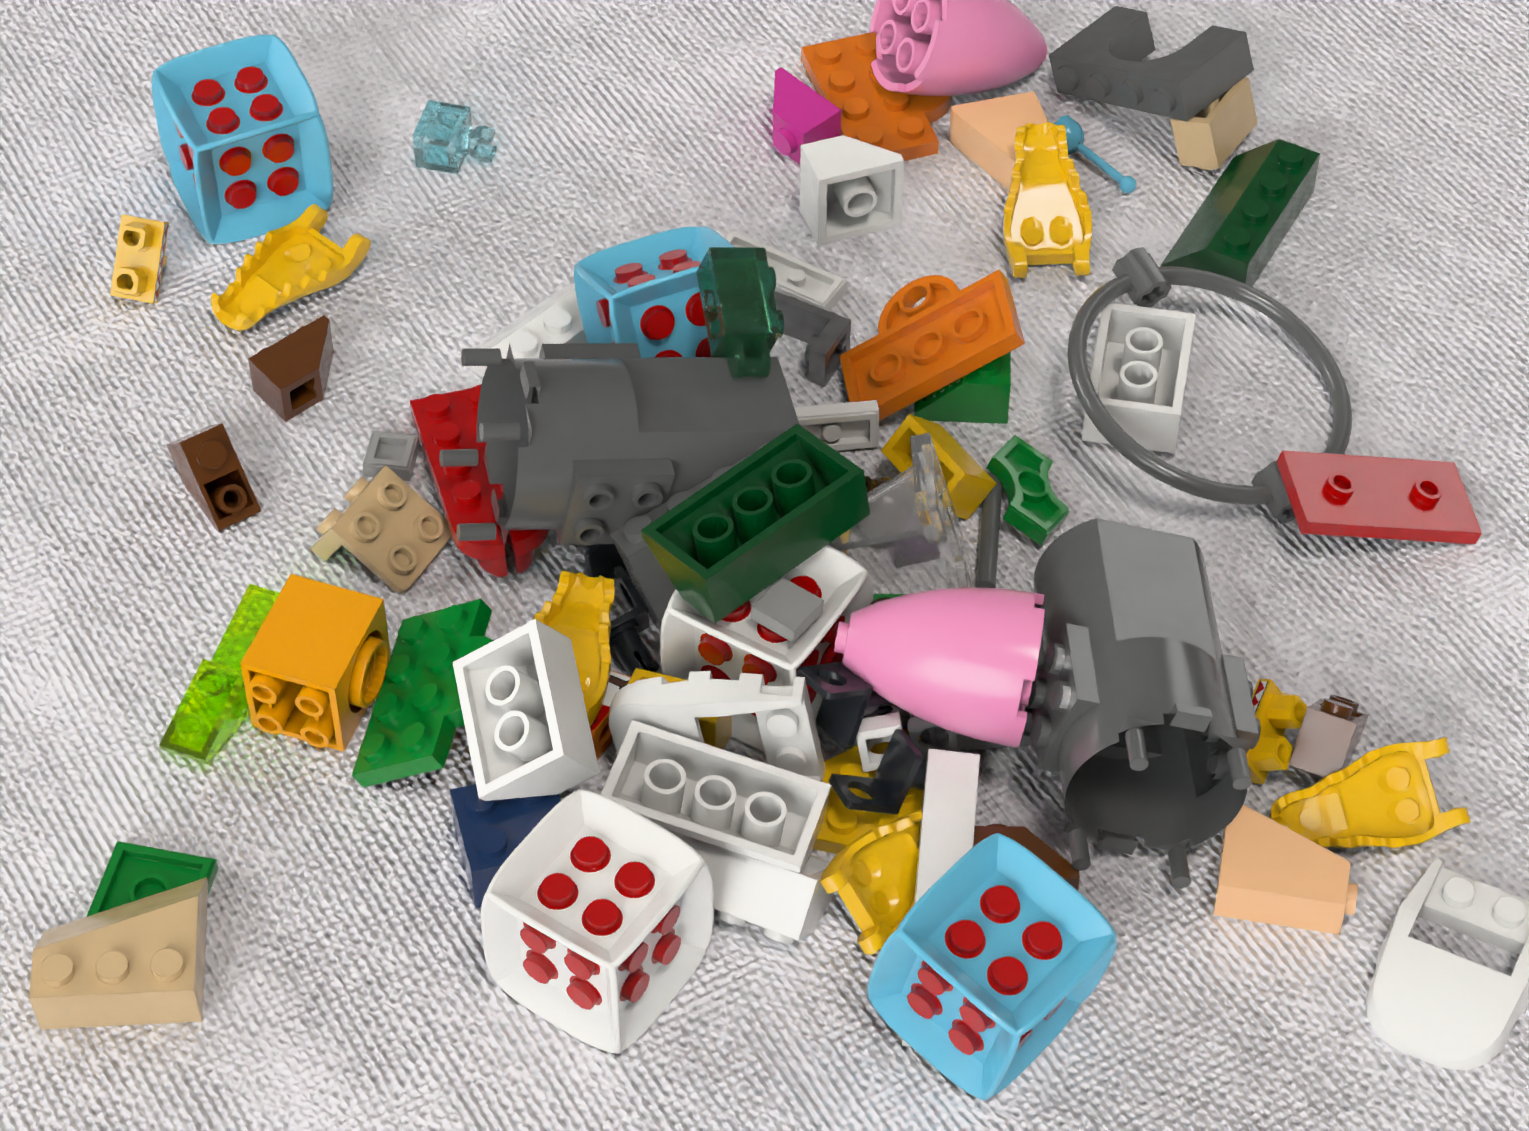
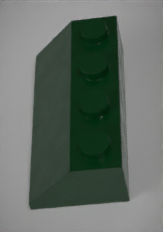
[1160,139,1320,301]
[641,424,871,624]

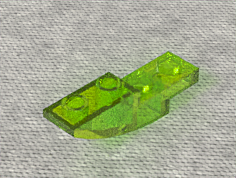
[159,584,279,765]

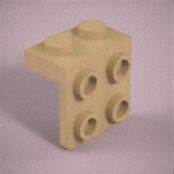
[311,465,452,593]

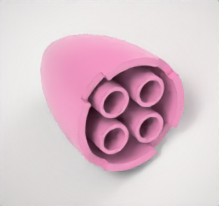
[869,0,1047,96]
[834,587,1045,748]

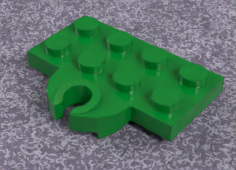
[351,599,494,788]

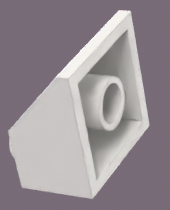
[800,135,904,246]

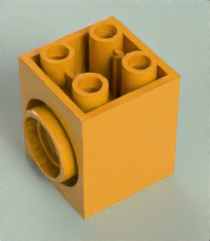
[240,574,391,752]

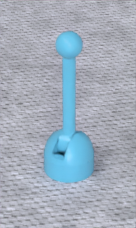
[1054,115,1137,194]

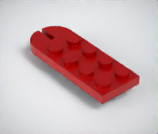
[410,384,549,578]

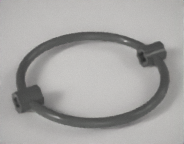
[1067,247,1352,524]

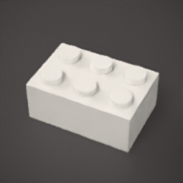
[1082,302,1196,453]

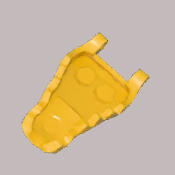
[1003,122,1092,278]
[211,204,371,331]
[534,571,615,726]
[1270,737,1471,848]
[819,807,923,954]

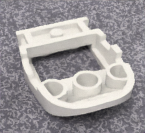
[609,671,825,782]
[1366,858,1529,1070]

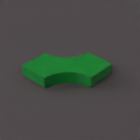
[986,435,1070,546]

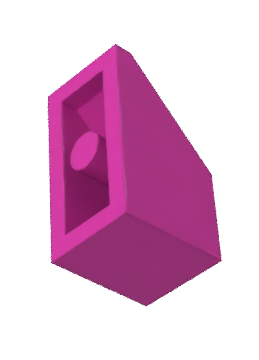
[772,67,841,165]

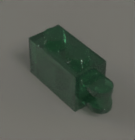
[696,247,784,378]

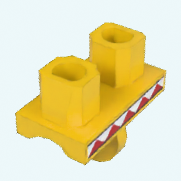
[110,214,169,303]
[1246,679,1307,784]

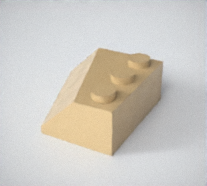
[29,877,208,1030]

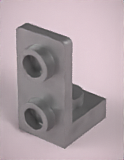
[765,290,851,387]

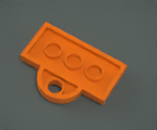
[801,33,952,161]
[839,269,1025,421]

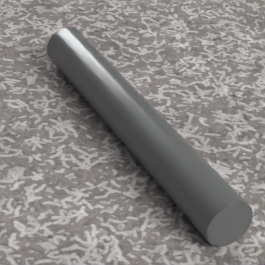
[976,472,1002,588]

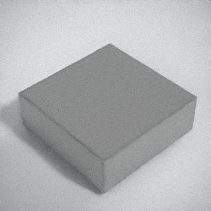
[363,431,420,481]
[751,577,824,643]

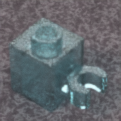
[413,100,497,174]

